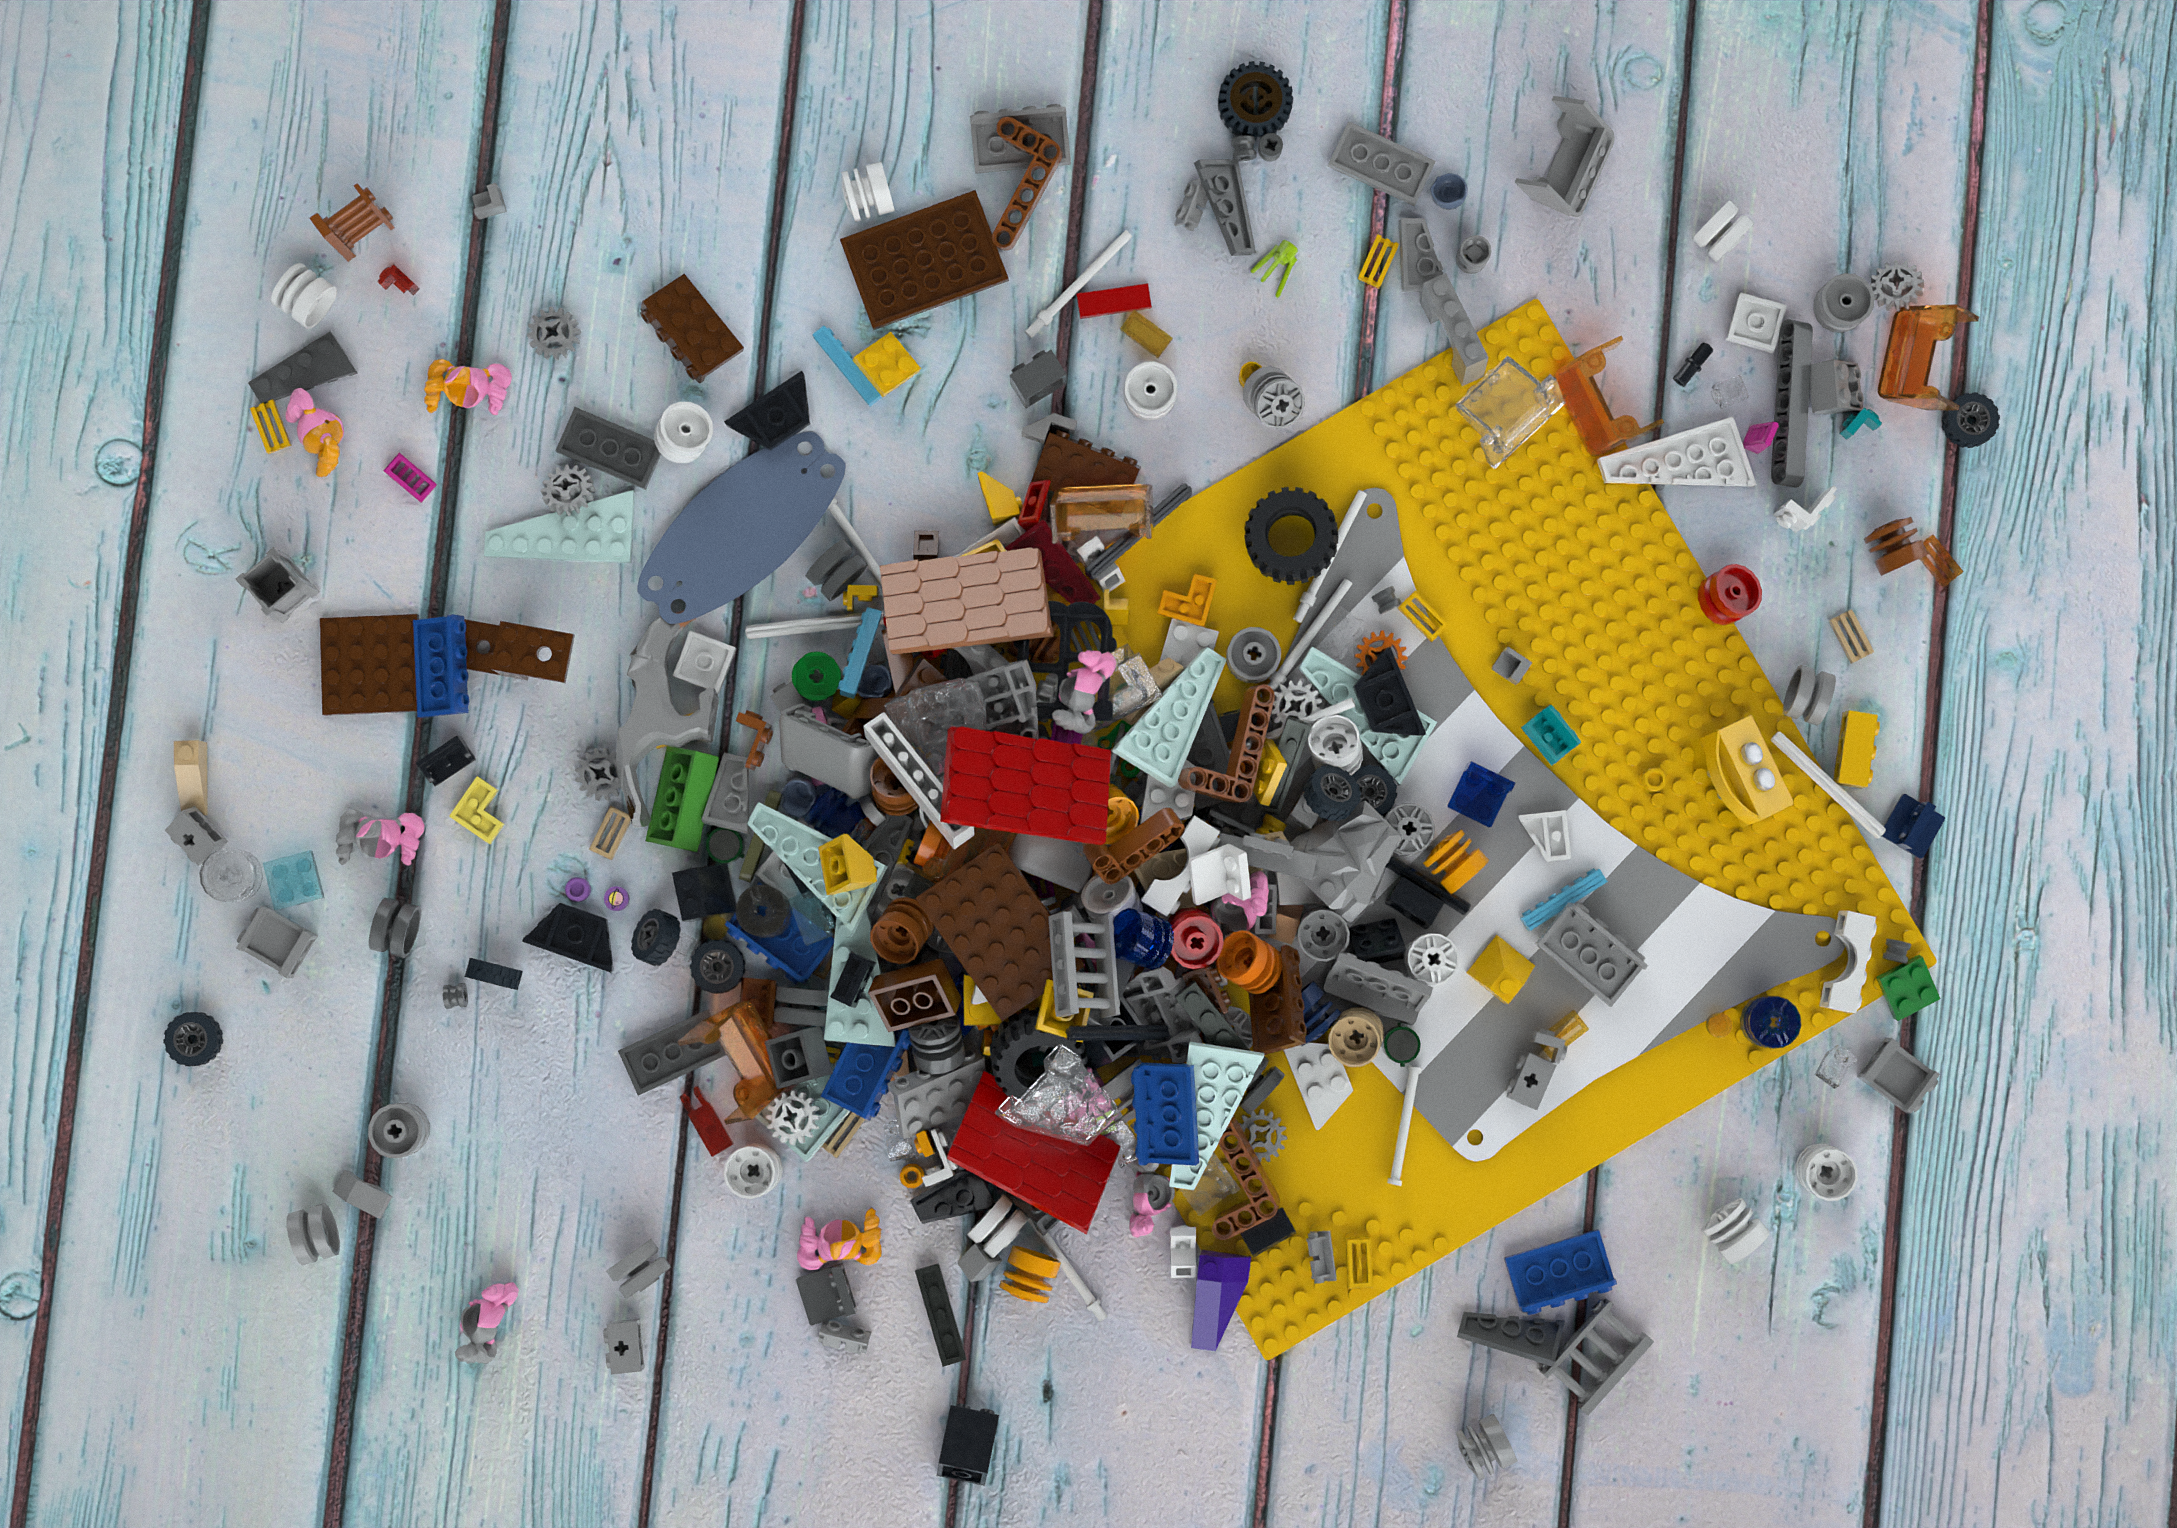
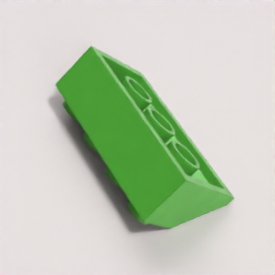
[645,746,719,852]

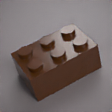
[868,958,962,1032]

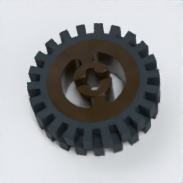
[1218,61,1293,140]

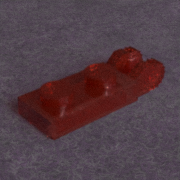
[680,1086,734,1157]

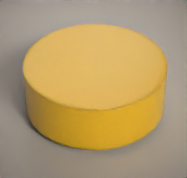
[1641,767,1667,792]

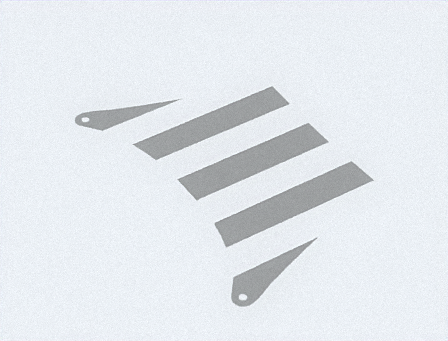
[1202,488,1845,1161]

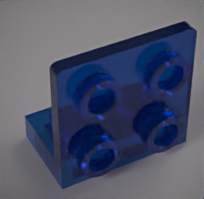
[1447,761,1515,828]

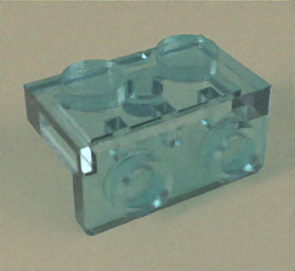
[788,890,835,946]

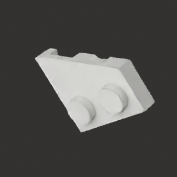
[1519,810,1572,862]

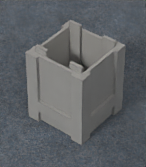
[236,547,320,623]

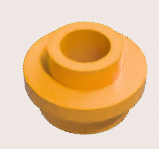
[900,1163,924,1188]

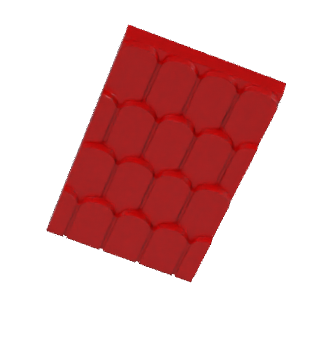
[940,726,1111,845]
[947,1071,1121,1235]

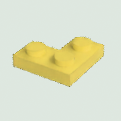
[449,776,505,844]

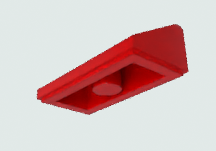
[1018,479,1051,531]

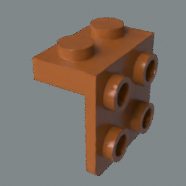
[736,710,774,771]

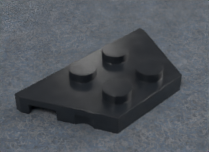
[724,371,811,451]
[1353,647,1426,736]
[522,903,614,973]

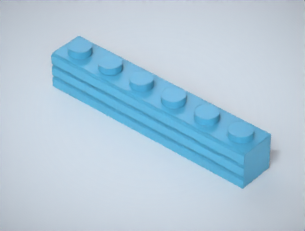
[812,326,882,407]
[838,607,882,699]
[1520,868,1608,931]

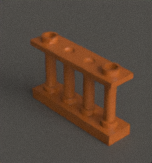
[309,183,395,262]

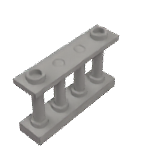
[1048,912,1120,1018]
[1540,1298,1654,1415]

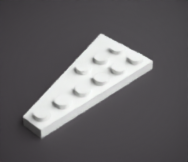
[1597,417,1757,487]

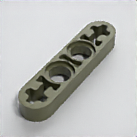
[739,789,782,883]

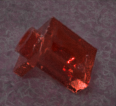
[377,264,420,296]

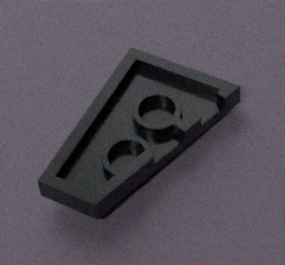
[910,1169,996,1224]

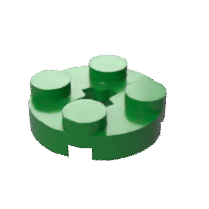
[792,651,842,701]

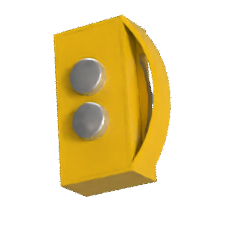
[1700,715,1794,828]

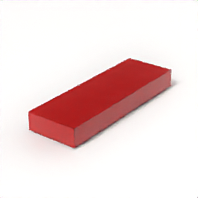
[1077,283,1152,319]

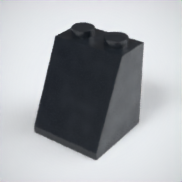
[672,864,737,922]
[1084,995,1142,1070]
[936,1404,999,1486]

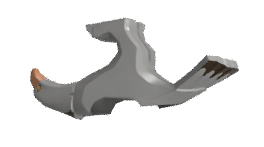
[616,610,719,828]

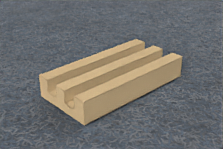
[1829,609,1874,664]
[589,805,631,860]
[821,1111,865,1158]

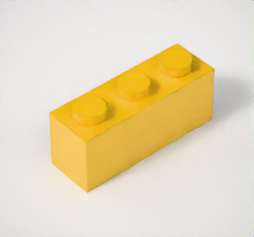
[1833,710,1880,789]

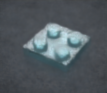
[263,850,325,910]

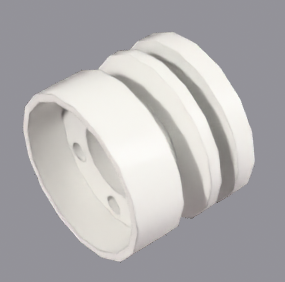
[841,161,895,222]
[271,263,337,329]
[1308,715,1363,775]
[1403,933,1459,985]
[724,1143,783,1199]
[1796,1143,1858,1201]
[1702,1198,1769,1264]

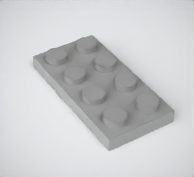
[1327,121,1436,206]

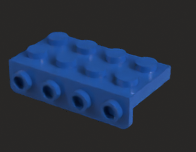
[413,614,470,718]
[724,882,834,985]
[821,1028,912,1121]
[1131,1063,1199,1166]
[1504,1229,1617,1315]

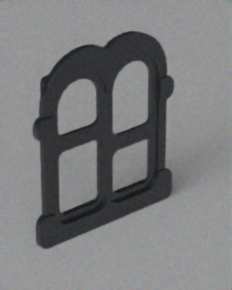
[1013,601,1117,722]

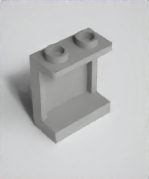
[236,906,318,978]
[1857,1038,1940,1113]

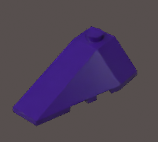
[1191,1250,1251,1351]

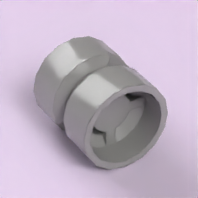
[1456,235,1492,274]

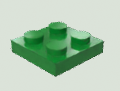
[1876,955,1941,1021]

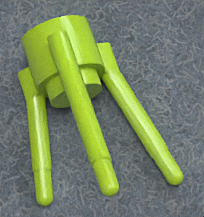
[1251,240,1298,298]

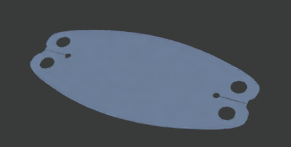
[637,432,846,624]

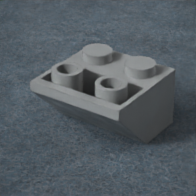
[1810,359,1864,415]

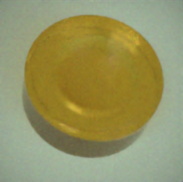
[703,916,729,940]
[1706,1012,1732,1038]

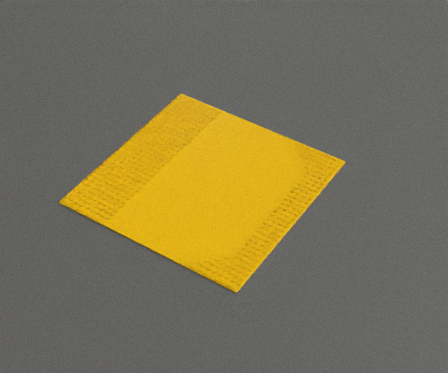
[886,299,1937,1360]

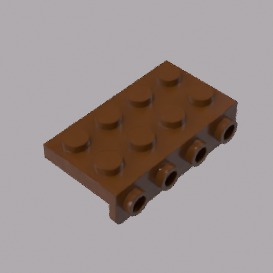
[640,274,744,384]
[1030,429,1141,518]
[1249,944,1306,1055]

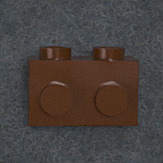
[1182,964,1232,1014]
[737,977,779,1030]

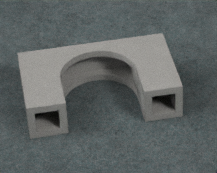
[1420,273,1489,386]

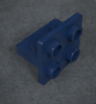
[1881,794,1945,859]

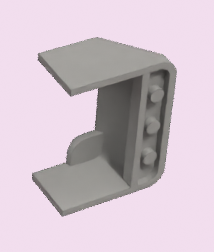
[1515,96,1615,217]

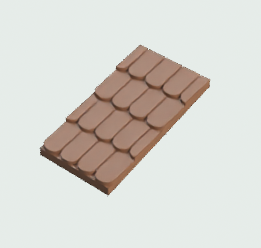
[879,548,1053,654]

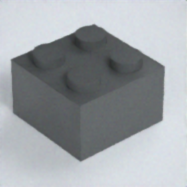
[1010,350,1067,409]
[765,1026,833,1089]

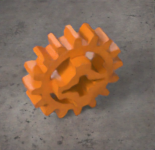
[1354,630,1408,676]

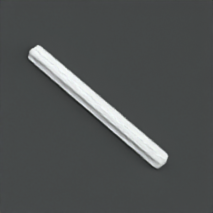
[745,611,885,639]
[1771,732,1886,838]

